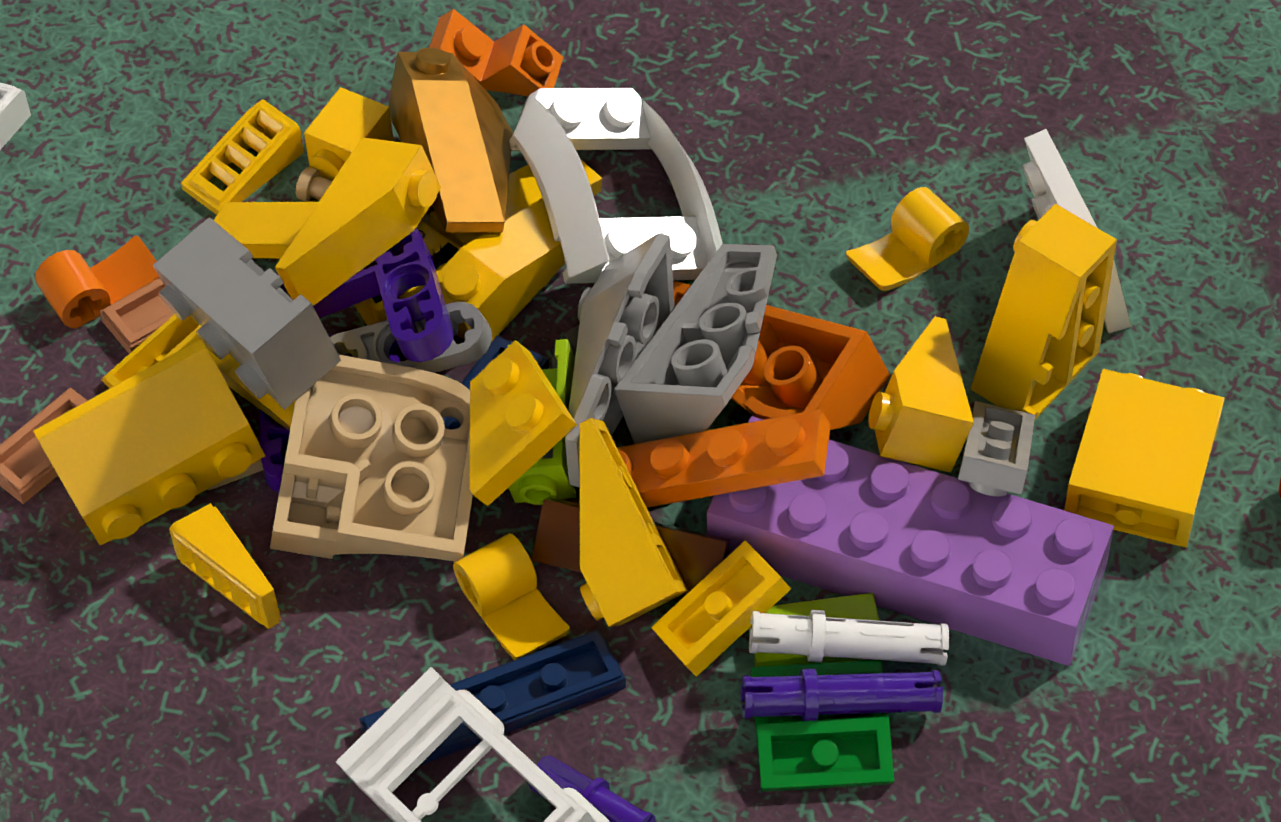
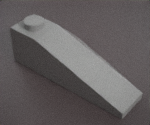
[565,233,675,488]
[614,244,777,444]

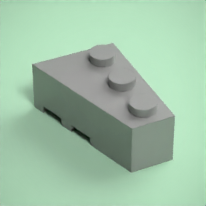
[152,217,342,410]

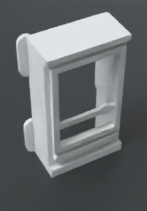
[336,667,610,822]

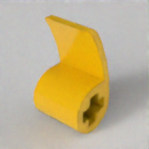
[846,187,970,291]
[453,533,570,660]

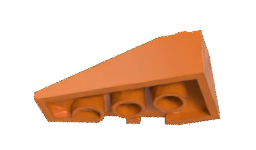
[673,281,891,430]

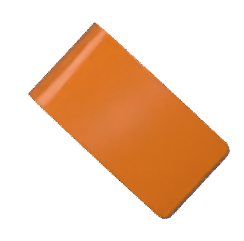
[35,236,160,329]

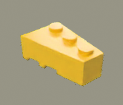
[970,203,1117,421]

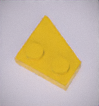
[469,340,577,506]

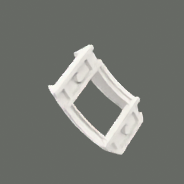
[509,88,723,284]

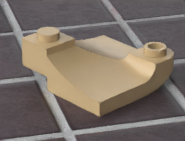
[270,355,473,562]

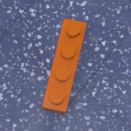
[617,409,831,507]

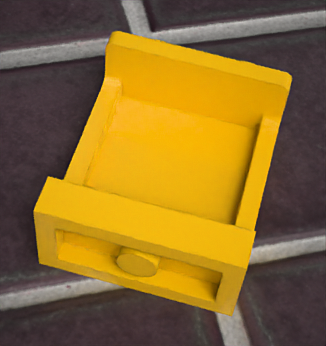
[1064,369,1225,548]

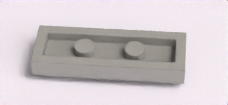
[958,401,1035,497]

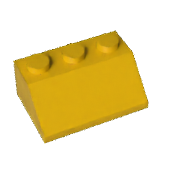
[33,339,265,545]

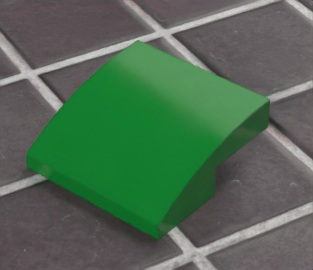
[751,660,894,792]

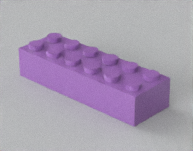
[707,416,1114,666]

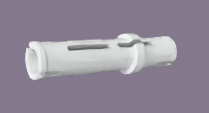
[749,610,949,666]

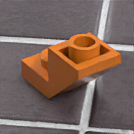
[429,9,564,96]

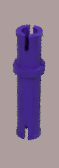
[740,669,943,721]

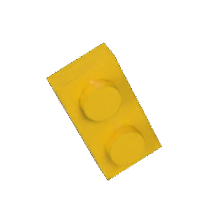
[651,540,791,677]

